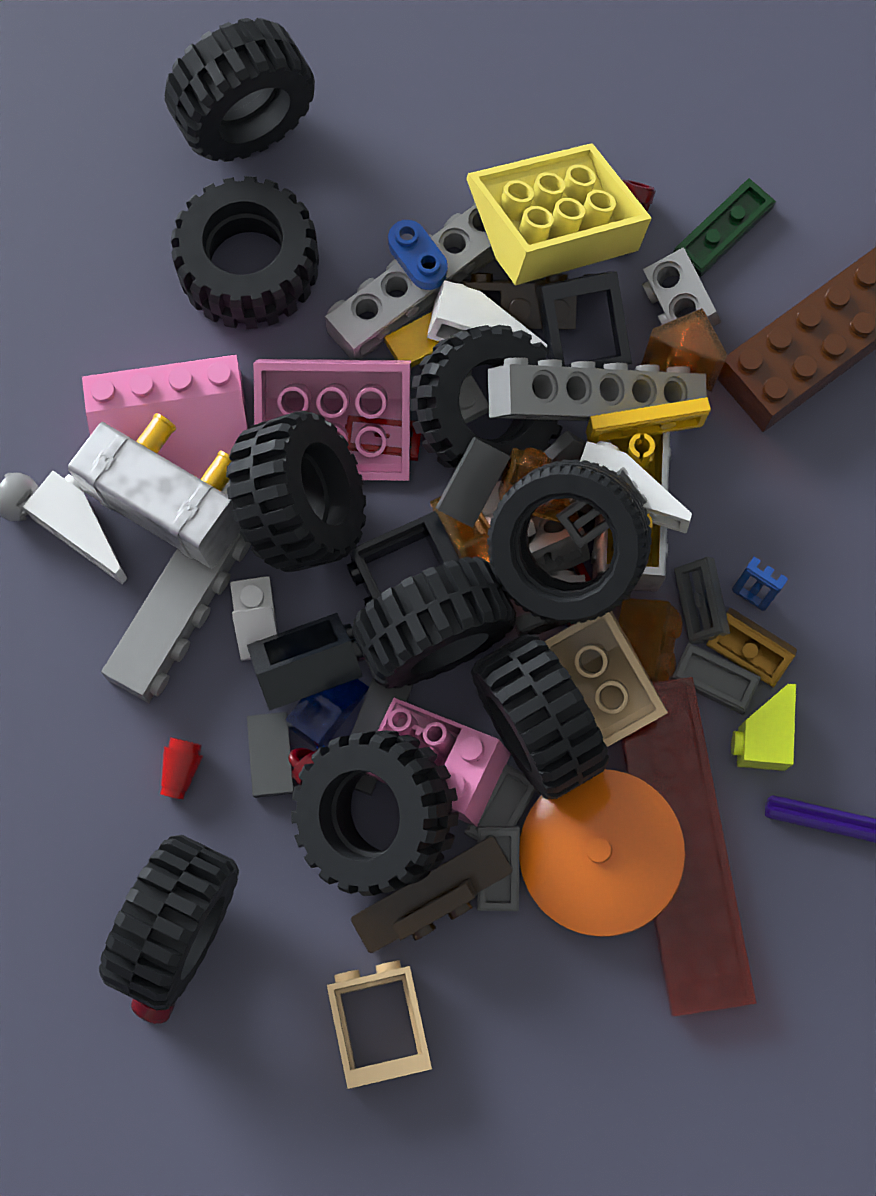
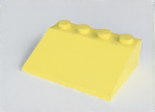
[467,143,652,286]

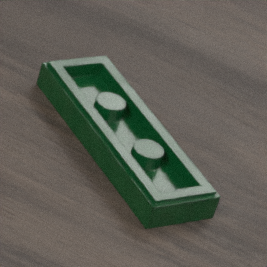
[673,178,776,278]

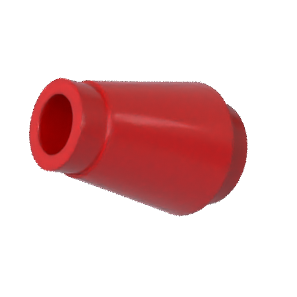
[160,737,203,800]

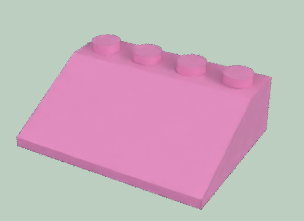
[82,355,249,479]
[253,359,411,481]

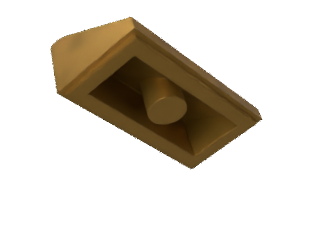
[706,608,797,688]

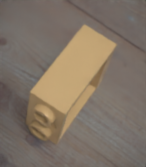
[327,960,432,1089]

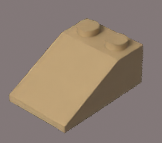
[544,611,668,747]

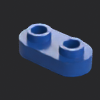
[388,220,448,290]

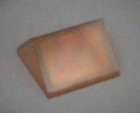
[641,308,727,392]

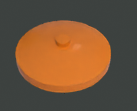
[519,769,686,937]

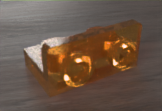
[619,598,682,688]

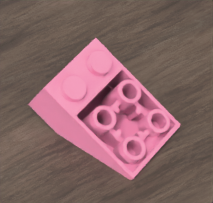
[366,698,511,827]

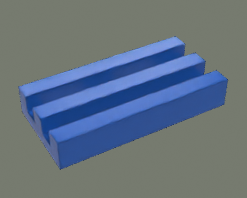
[732,557,788,611]

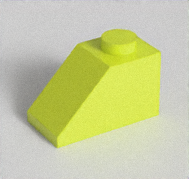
[731,684,796,771]

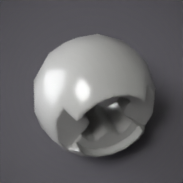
[0,473,39,521]

